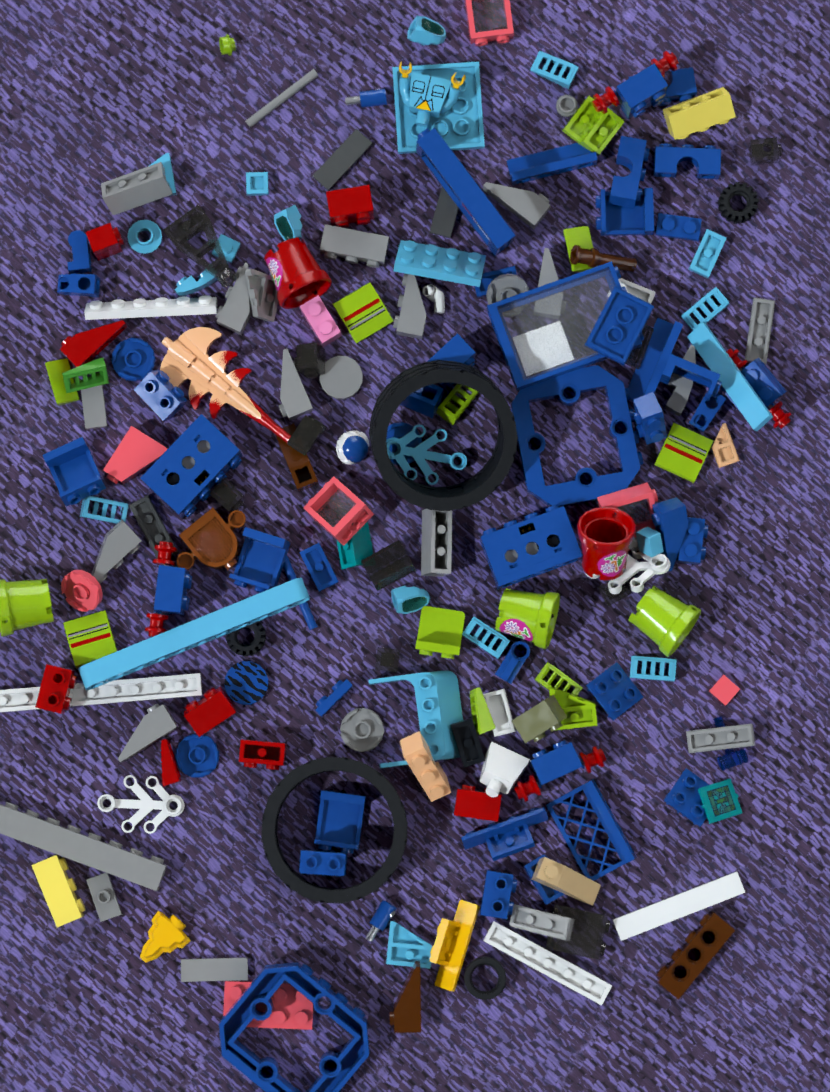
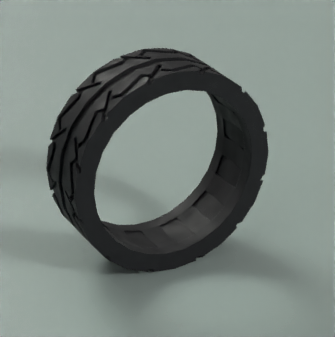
[369,360,518,511]
[261,757,408,904]

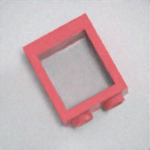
[465,0,514,46]
[303,476,374,546]
[597,482,658,538]

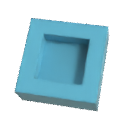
[246,172,269,196]
[212,234,241,264]

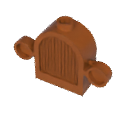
[176,508,246,570]

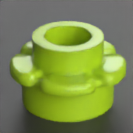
[219,34,236,56]

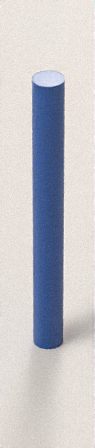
[283,556,318,630]

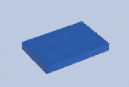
[584,286,654,366]

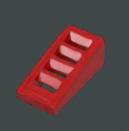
[161,739,182,787]

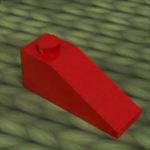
[60,320,128,367]

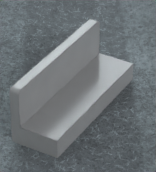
[101,162,172,215]

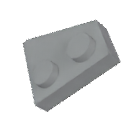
[245,269,278,322]

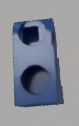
[67,230,92,274]
[57,274,100,298]
[689,389,726,432]

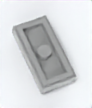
[86,873,122,922]

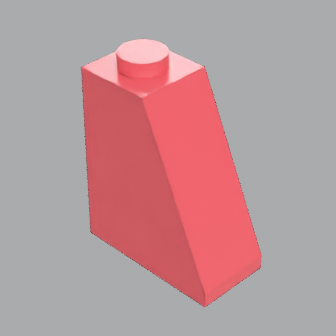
[103,426,168,485]

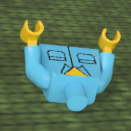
[399,61,466,127]

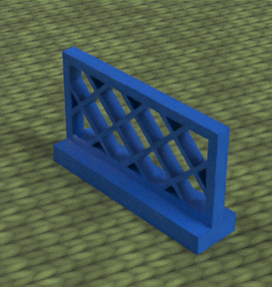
[546,779,636,881]

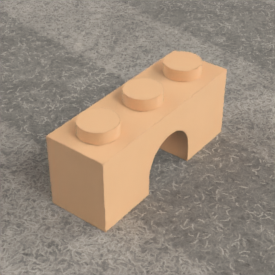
[400,731,451,802]

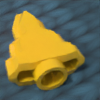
[140,910,191,963]

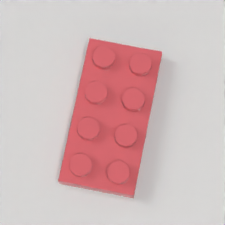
[223,981,313,1030]

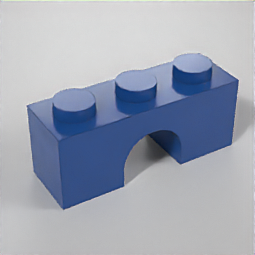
[628,67,697,107]
[609,136,650,208]
[653,144,721,179]

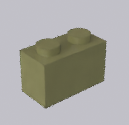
[512,695,567,744]

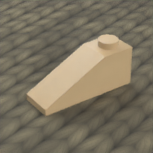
[532,857,601,906]

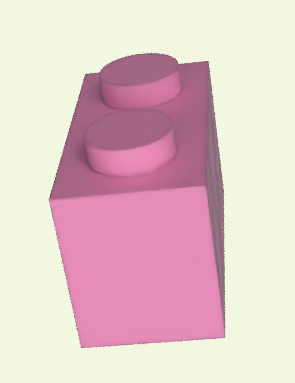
[300,295,342,347]

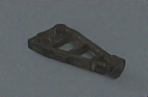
[163,205,236,287]

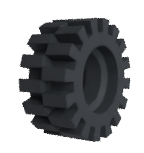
[718,182,759,224]
[226,621,266,656]

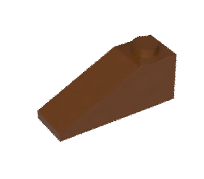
[390,961,421,1033]

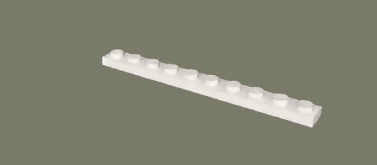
[0,673,203,713]

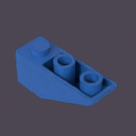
[651,497,688,571]

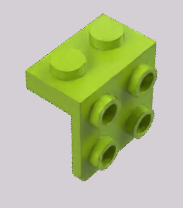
[415,606,465,659]

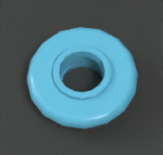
[127,220,162,254]

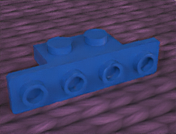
[461,807,548,861]

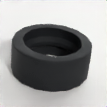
[464,956,506,1000]

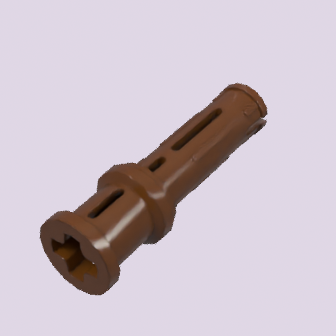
[570,245,637,272]

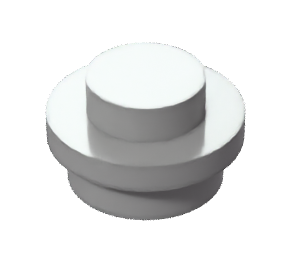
[556,95,578,117]

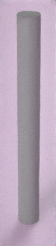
[245,69,318,128]

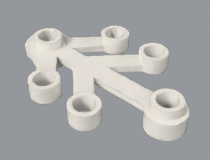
[585,547,671,594]
[97,775,185,834]

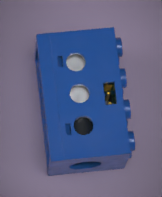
[140,414,243,519]
[480,504,583,590]

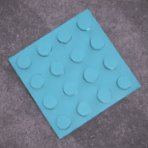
[392,62,485,154]

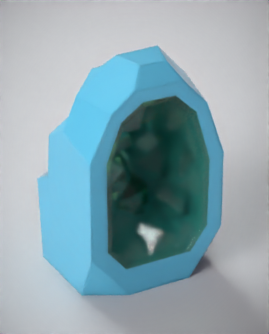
[407,16,446,45]
[274,205,302,241]
[391,585,430,614]

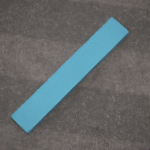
[687,322,773,431]

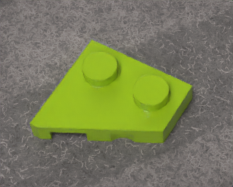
[549,687,598,730]

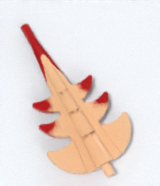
[160,327,292,443]

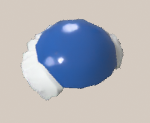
[336,430,369,465]

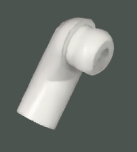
[422,284,445,314]

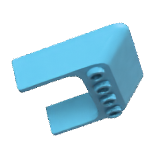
[368,670,463,769]

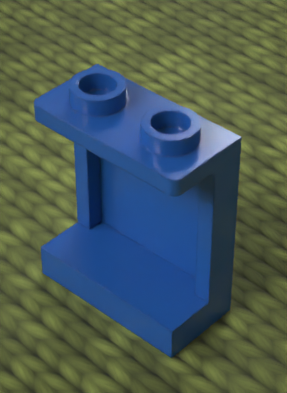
[595,188,654,236]
[660,354,722,401]
[43,437,106,507]
[229,527,291,593]
[314,790,366,853]
[299,850,347,876]

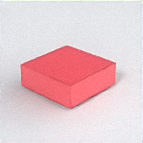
[709,674,740,706]

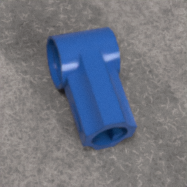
[495,641,530,684]

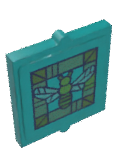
[698,778,742,824]

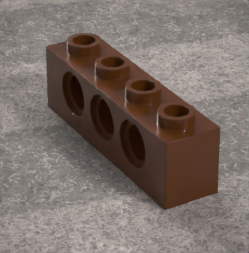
[656,912,735,1000]

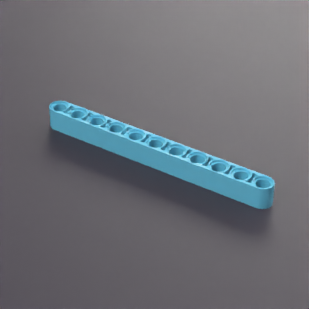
[78,578,310,690]

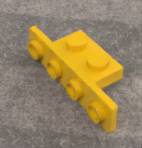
[429,900,480,992]

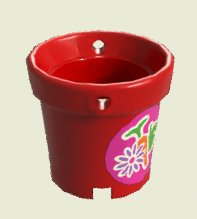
[264,238,332,309]
[577,507,636,581]

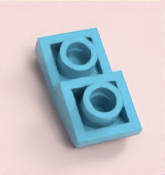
[175,267,221,296]

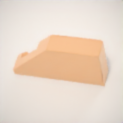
[711,423,740,468]

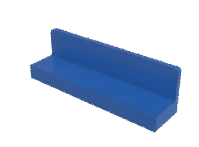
[507,143,598,185]
[628,318,684,401]

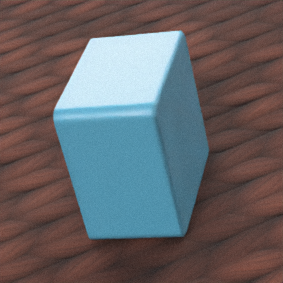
[636,527,664,557]

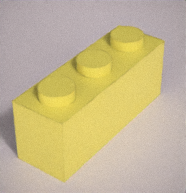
[662,87,736,140]
[32,855,86,927]

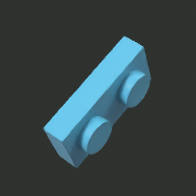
[688,229,726,278]

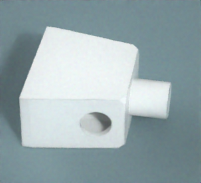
[480,742,530,797]

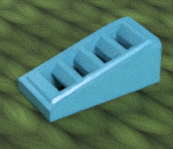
[530,51,579,89]
[681,287,730,331]
[80,496,129,524]
[462,617,511,659]
[629,656,677,682]

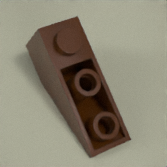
[275,423,319,492]

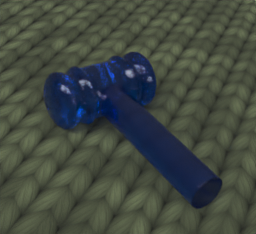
[713,716,748,771]

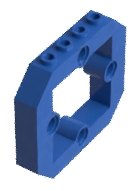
[511,365,643,508]
[219,962,370,1092]

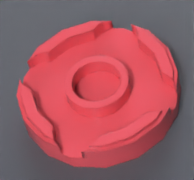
[61,570,103,612]

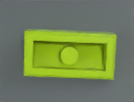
[563,226,597,272]
[45,358,80,406]

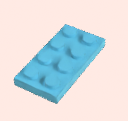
[394,240,486,287]

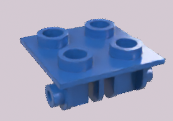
[586,662,644,721]
[664,768,709,827]

